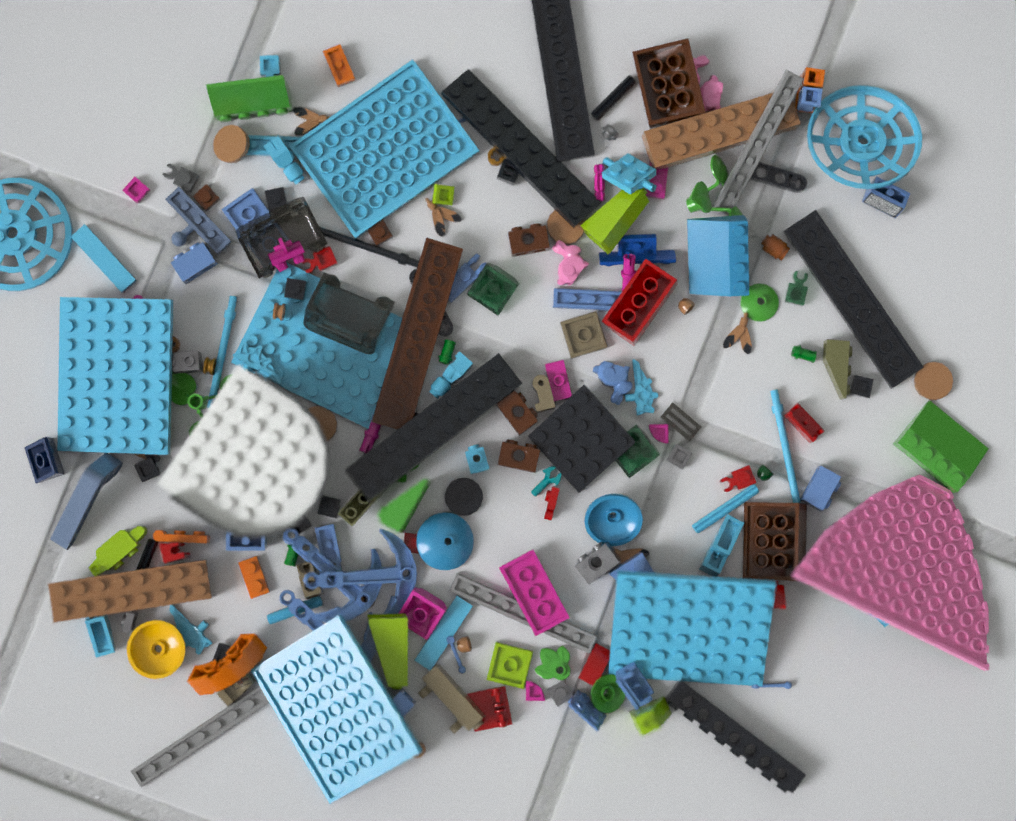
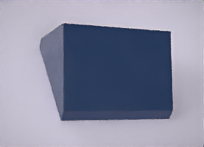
[24,437,65,484]

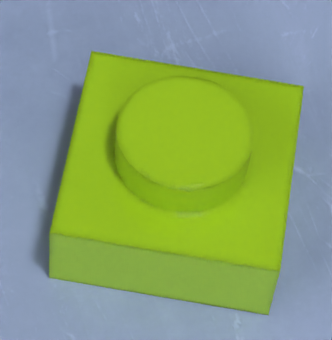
[432,184,455,205]

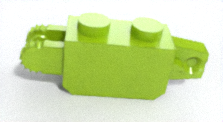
[88,526,148,576]

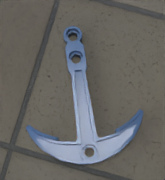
[283,528,382,623]
[303,528,417,614]
[280,590,376,663]

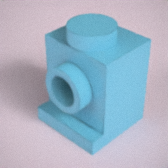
[465,444,490,475]

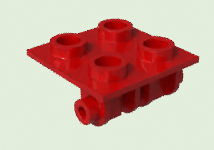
[467,686,513,732]

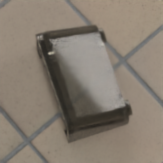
[235,197,328,279]
[303,273,395,354]

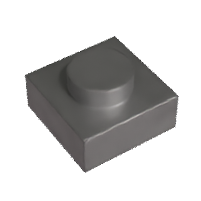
[666,443,692,470]
[121,612,138,633]
[547,680,574,707]

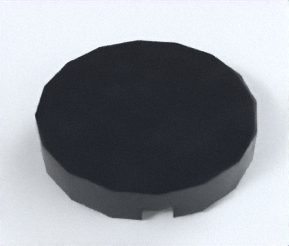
[445,478,483,516]

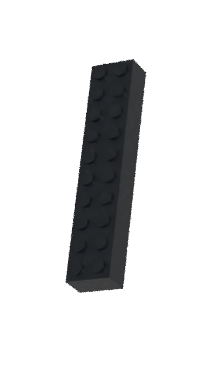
[345,353,522,503]

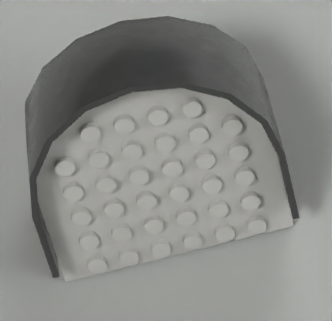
[158,365,329,537]

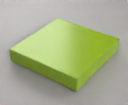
[486,642,533,689]

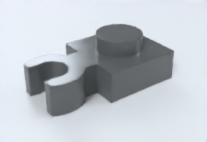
[162,164,199,193]

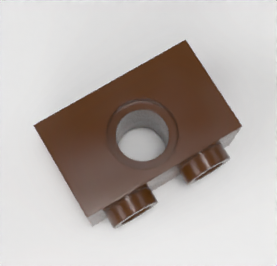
[508,223,550,257]
[496,390,538,436]
[498,439,540,473]

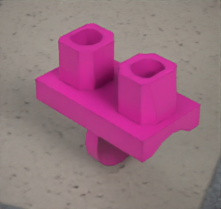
[268,238,305,272]

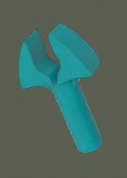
[531,466,562,497]

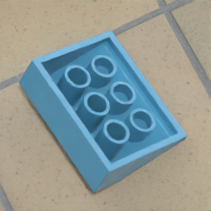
[687,215,749,297]

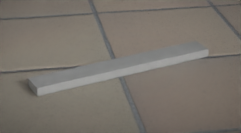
[712,70,804,215]
[449,573,598,654]
[131,686,270,787]

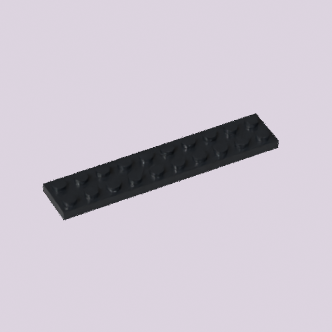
[531,0,595,162]
[441,69,601,228]
[784,210,924,389]

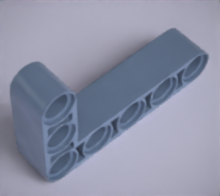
[50,453,123,550]

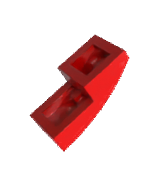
[578,643,610,686]

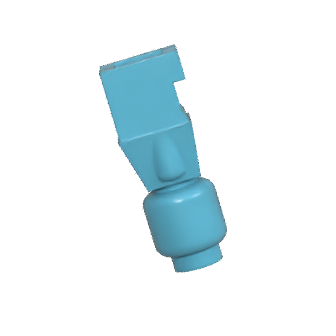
[264,135,304,185]
[429,351,473,399]

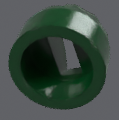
[757,464,774,481]

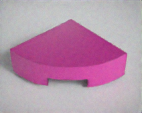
[649,424,669,444]
[526,681,545,701]

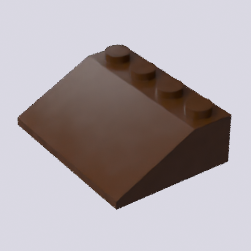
[632,38,705,129]
[743,502,807,581]

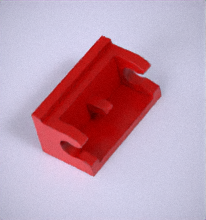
[784,402,824,443]
[159,542,191,563]

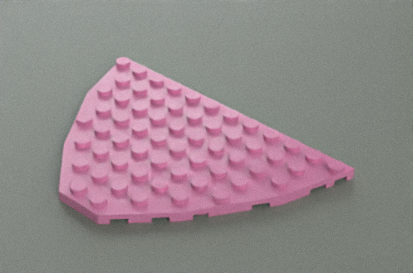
[792,474,989,671]

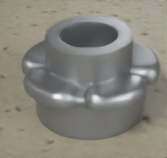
[602,124,619,141]

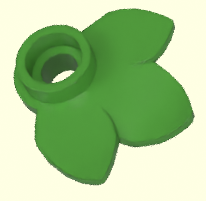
[535,646,571,680]

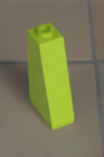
[580,188,649,255]
[367,613,408,689]
[629,696,672,736]

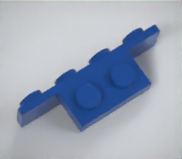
[599,234,676,266]

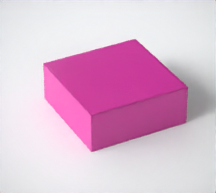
[122,177,150,204]

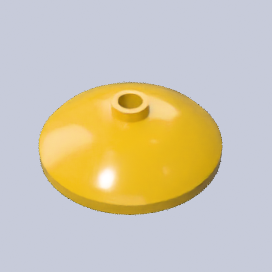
[127,620,186,679]

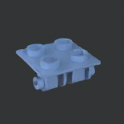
[568,689,607,732]

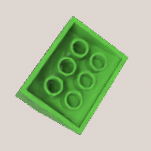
[206,75,292,122]
[893,400,989,493]
[377,479,431,533]

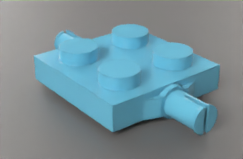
[602,153,656,195]

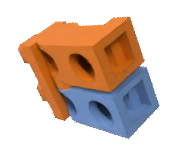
[794,67,825,113]

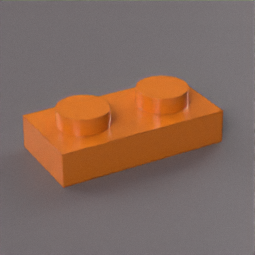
[323,44,355,87]
[238,556,270,599]

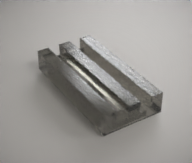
[660,402,702,442]

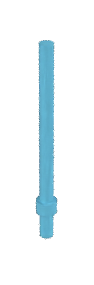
[207,296,237,408]
[770,389,801,503]

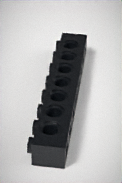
[666,680,806,794]

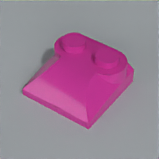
[398,587,447,640]

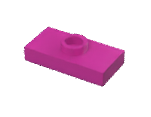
[545,360,572,402]

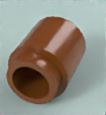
[761,234,790,261]

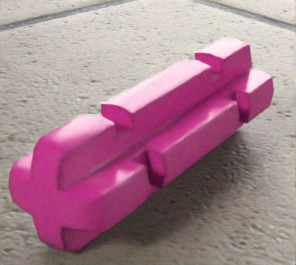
[594,164,605,202]

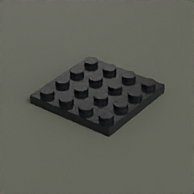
[528,384,636,493]

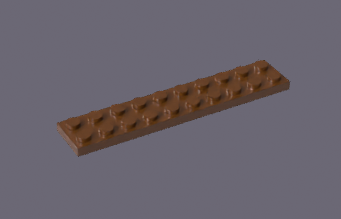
[371,238,463,430]

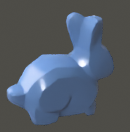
[592,361,633,405]

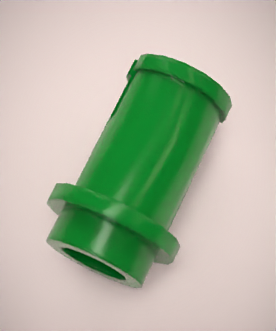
[438,339,456,365]
[791,345,817,363]
[284,544,298,567]

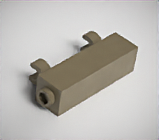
[418,664,485,734]

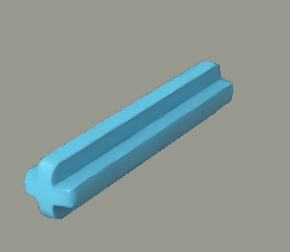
[267,596,323,624]

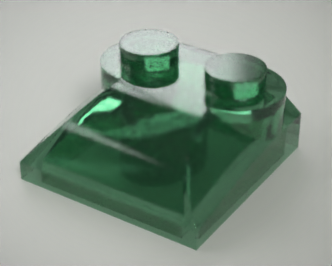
[467,262,519,316]
[615,424,660,478]

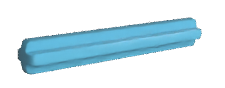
[692,484,759,533]

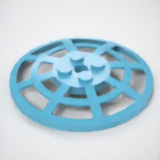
[807,85,922,189]
[0,178,73,291]

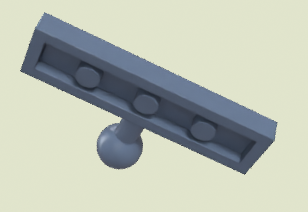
[165,187,232,255]

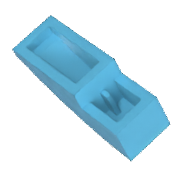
[699,514,744,577]
[85,614,115,658]

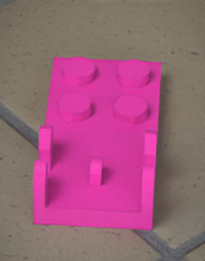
[499,549,570,636]

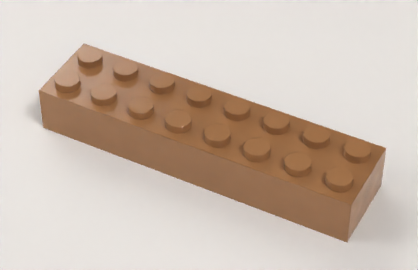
[642,93,801,170]
[48,560,212,623]

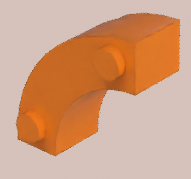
[187,634,267,695]

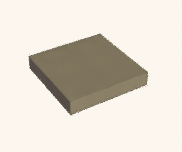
[560,311,608,359]

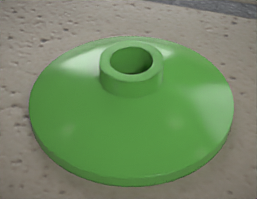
[741,284,779,321]
[591,674,625,713]

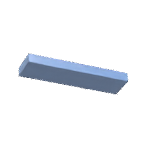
[553,288,622,311]

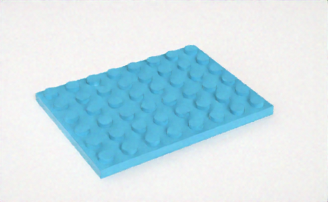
[289,59,479,239]
[231,262,402,429]
[57,297,173,455]
[608,571,776,686]
[251,615,423,804]

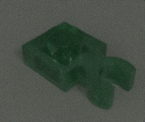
[784,271,808,306]

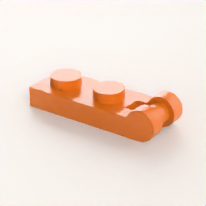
[153,530,210,543]

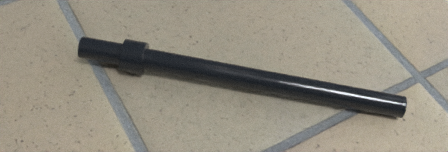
[313,225,419,268]

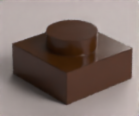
[192,184,220,211]
[368,220,393,246]

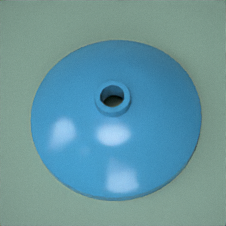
[584,494,643,546]
[416,513,474,570]

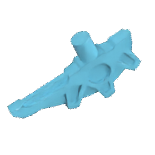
[232,342,282,385]
[625,359,658,416]
[169,604,212,654]

